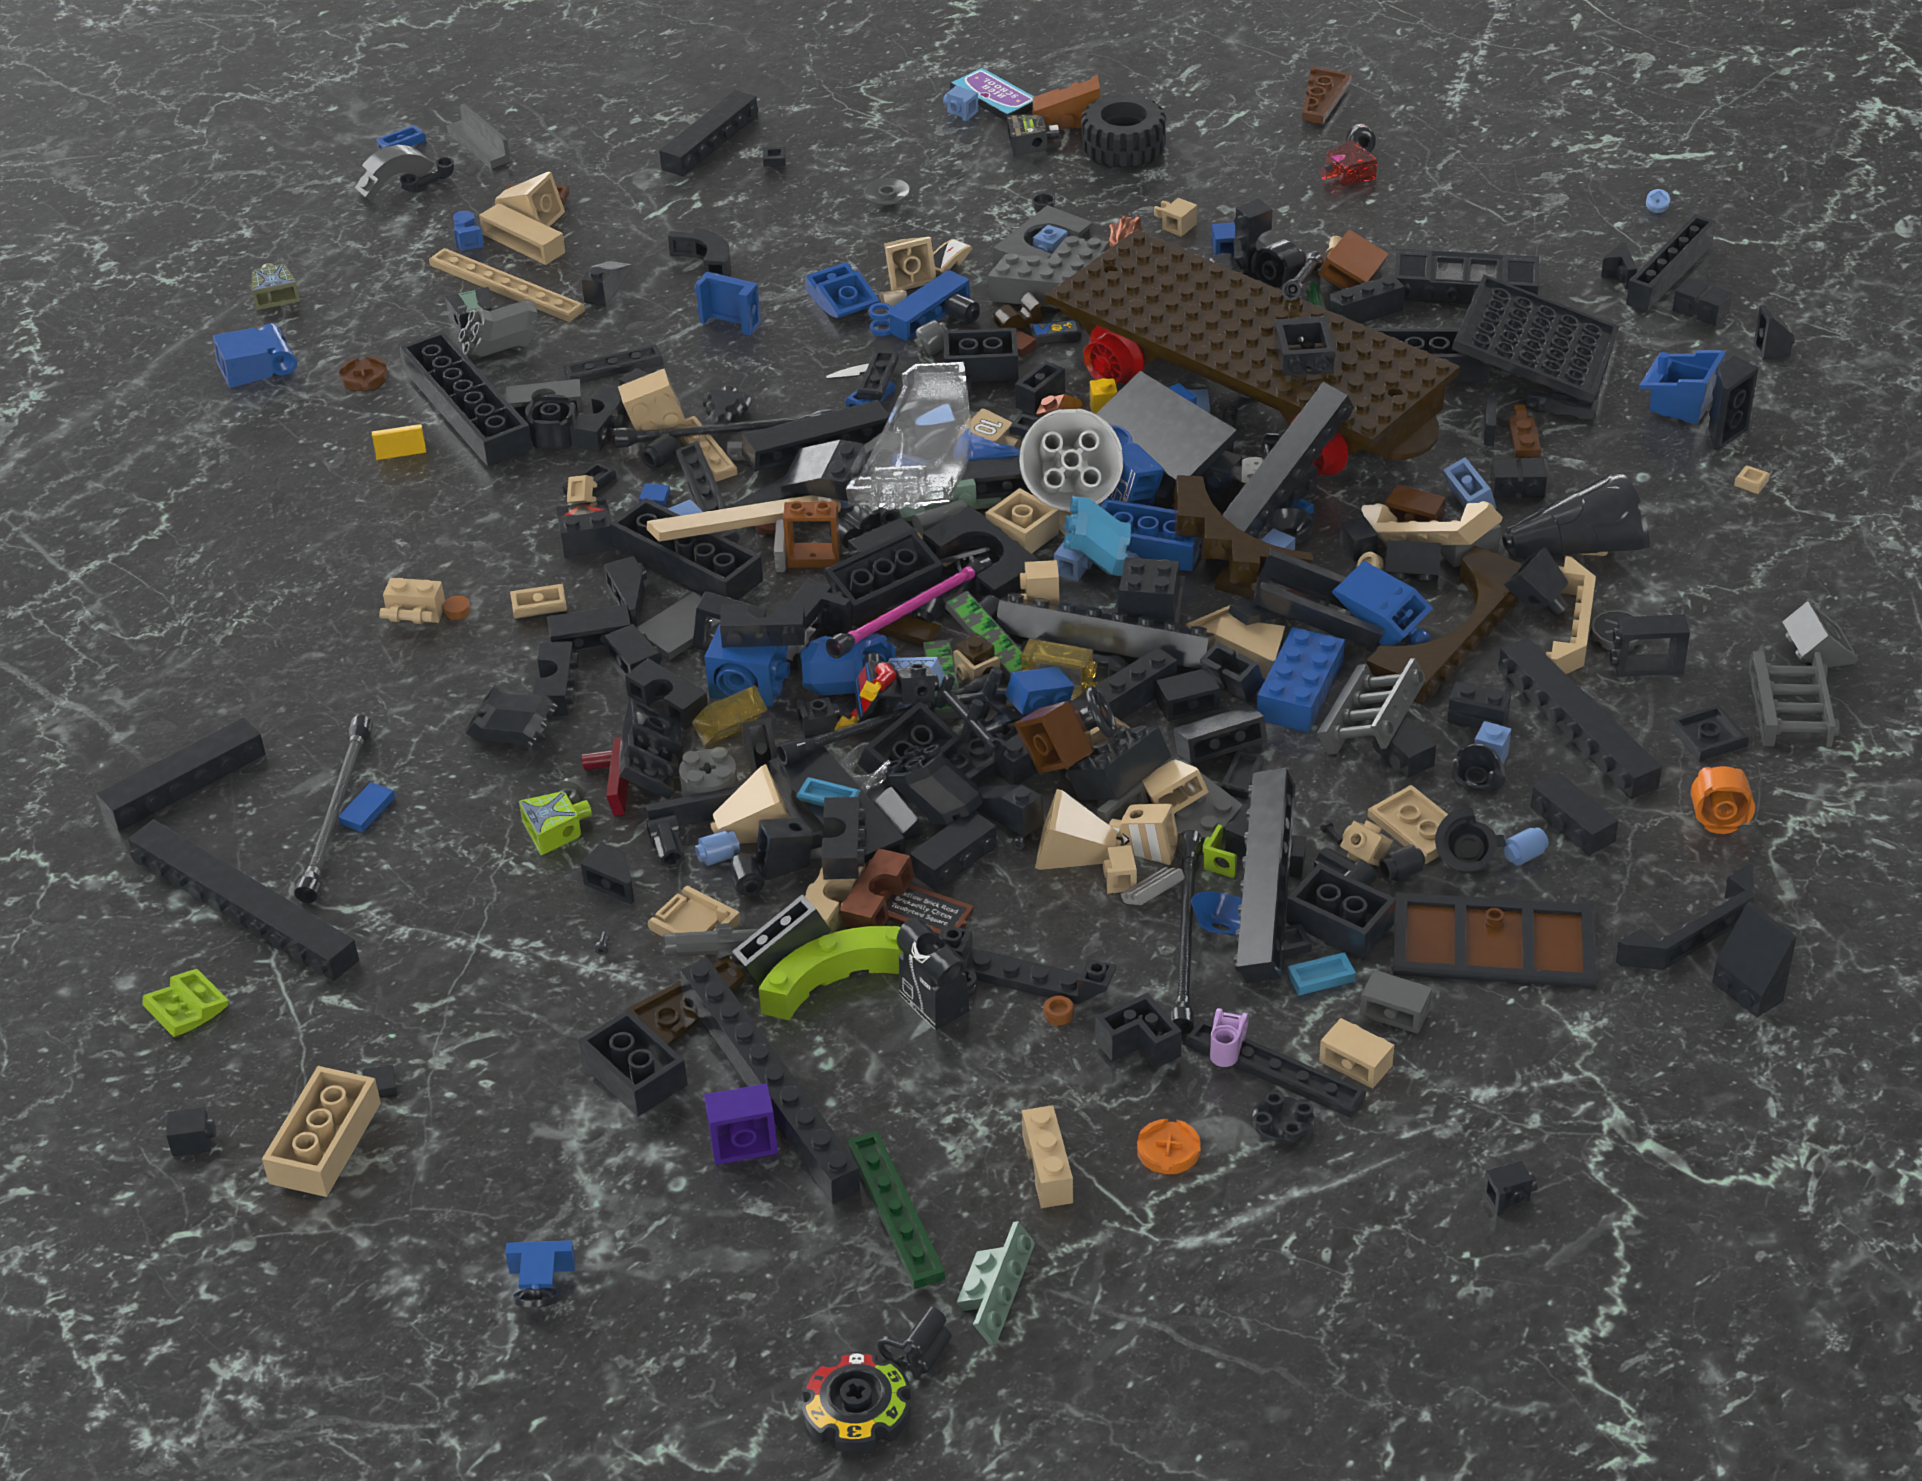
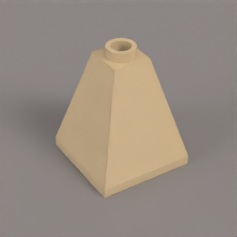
[495,172,565,227]
[884,237,936,291]
[710,764,791,843]
[1035,789,1121,870]

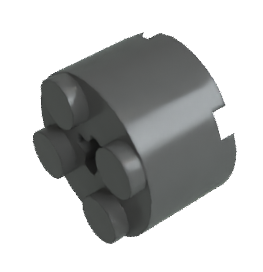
[679,747,738,797]

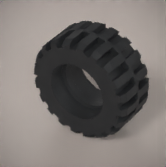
[1082,94,1166,168]

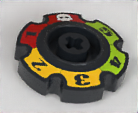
[802,1351,911,1453]

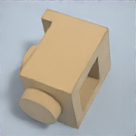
[1103,845,1137,894]

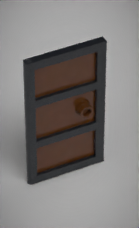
[1391,892,1598,988]

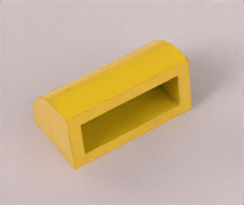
[372,424,426,460]

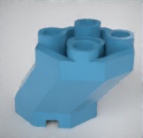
[1063,496,1131,576]

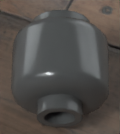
[913,320,948,356]

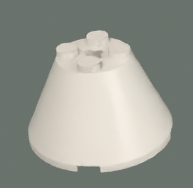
[1019,409,1123,512]

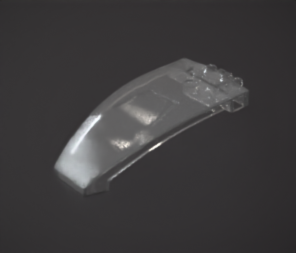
[846,362,971,510]

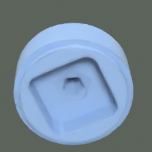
[1646,189,1670,213]

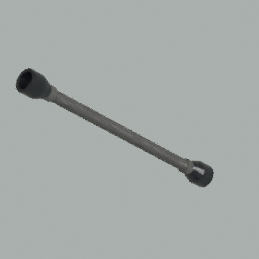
[294,715,373,903]

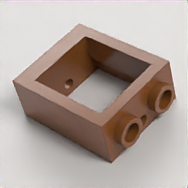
[783,501,841,568]

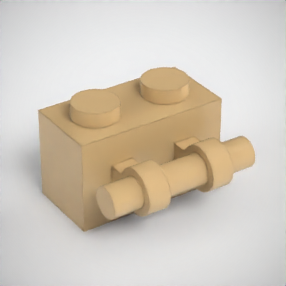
[380,578,445,624]

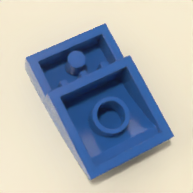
[805,262,880,318]

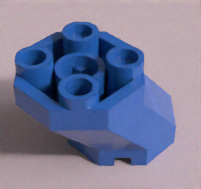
[800,634,896,696]

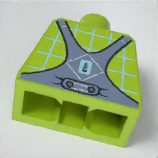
[519,792,592,855]

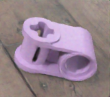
[1210,1008,1249,1067]

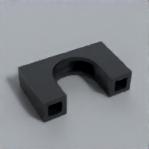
[922,505,1040,600]

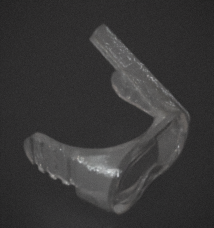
[840,742,892,793]

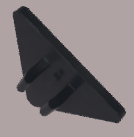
[940,547,990,572]

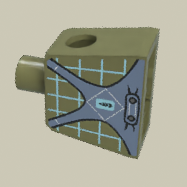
[251,263,300,310]

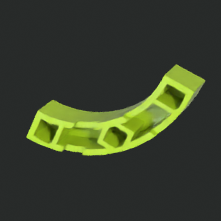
[759,926,903,1020]

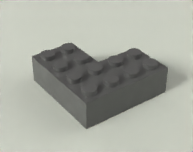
[988,236,1110,308]

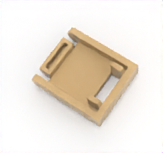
[648,886,741,958]

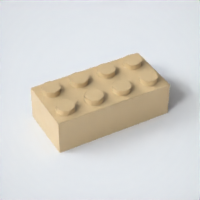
[262,1066,381,1197]

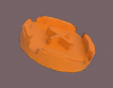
[1137,1119,1201,1174]

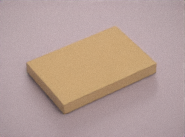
[1368,785,1448,864]

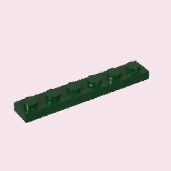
[847,1131,945,1290]

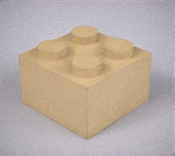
[618,369,686,432]
[986,488,1059,554]

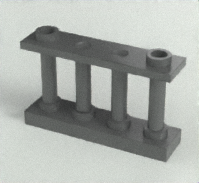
[1749,651,1839,747]
[1317,658,1425,755]

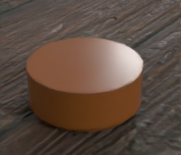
[443,596,471,620]
[1043,996,1074,1026]

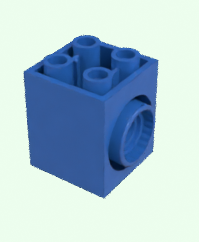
[705,624,790,707]

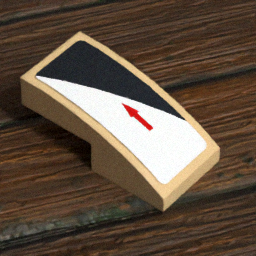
[933,239,972,275]

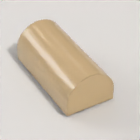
[510,584,567,619]

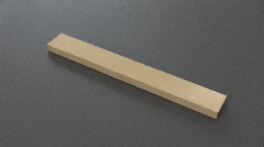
[429,248,585,322]
[647,495,841,541]

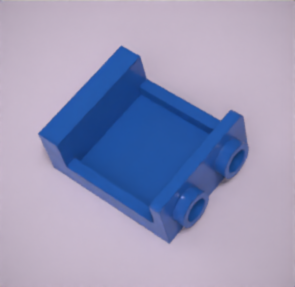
[695,272,761,335]

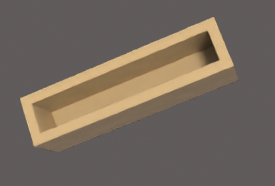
[479,203,565,265]

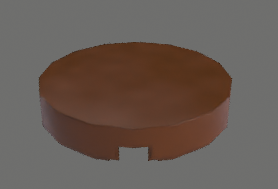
[339,356,388,391]

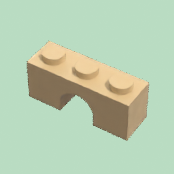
[804,864,866,935]
[1022,1105,1073,1208]

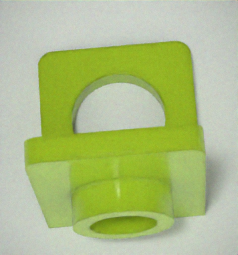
[1202,824,1237,878]

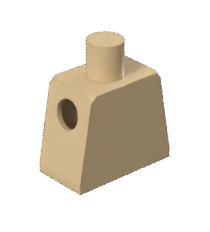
[1141,759,1209,813]

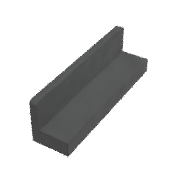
[447,104,510,169]

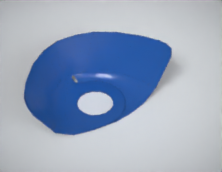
[1191,891,1242,935]

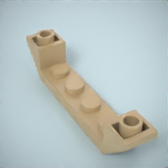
[1361,501,1503,545]
[1546,556,1596,674]

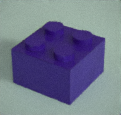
[704,1083,778,1165]

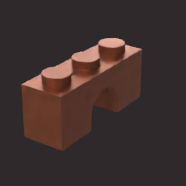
[839,849,915,930]

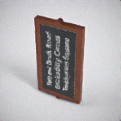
[883,884,974,936]

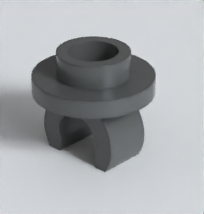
[559,778,587,805]

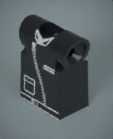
[897,918,970,1031]

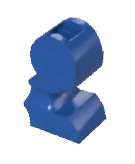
[453,211,484,251]

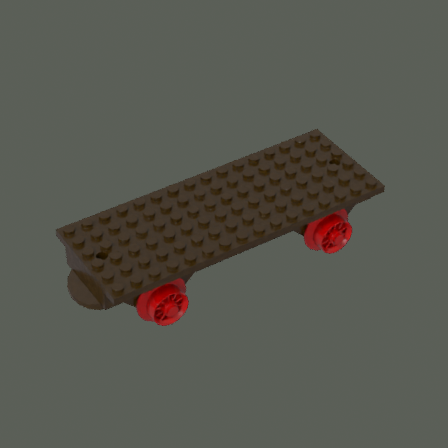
[1046,229,1460,477]

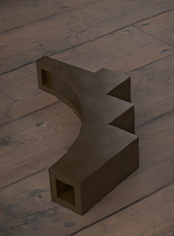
[1174,475,1313,583]

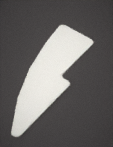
[826,364,869,378]

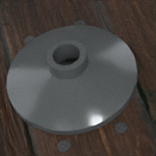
[864,178,910,205]

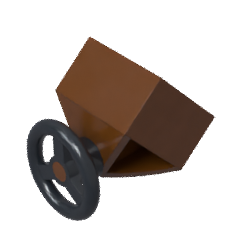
[1014,686,1117,774]

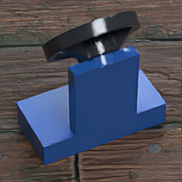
[505,1240,576,1307]

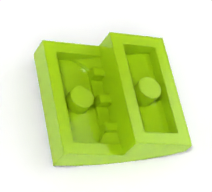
[142,969,229,1037]

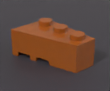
[1032,75,1100,129]

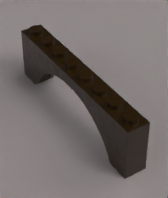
[1366,545,1522,705]

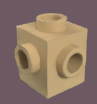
[1340,820,1393,866]

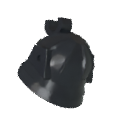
[1435,807,1506,874]

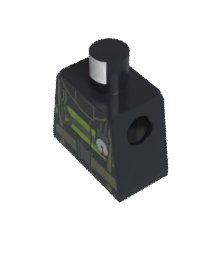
[1007,115,1059,156]

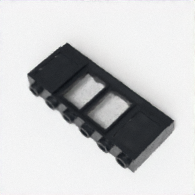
[1394,248,1539,304]

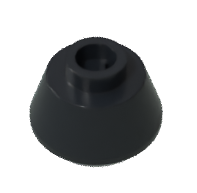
[911,590,946,622]

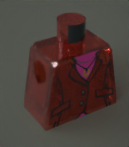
[1319,140,1377,186]

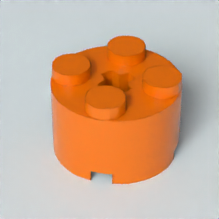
[1691,766,1755,834]

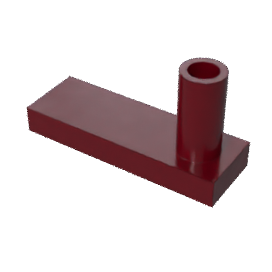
[582,737,629,816]

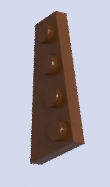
[1302,66,1352,124]

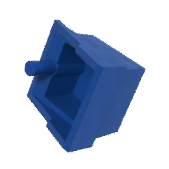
[1639,350,1726,424]

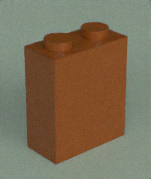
[1318,229,1389,289]

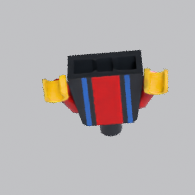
[835,653,902,730]

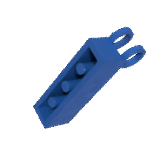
[869,270,970,342]

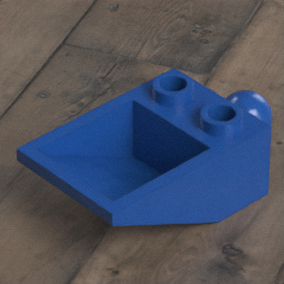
[1332,561,1433,646]

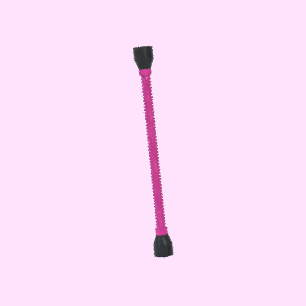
[826,554,992,659]

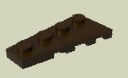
[625,956,745,1046]

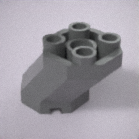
[459,300,538,360]

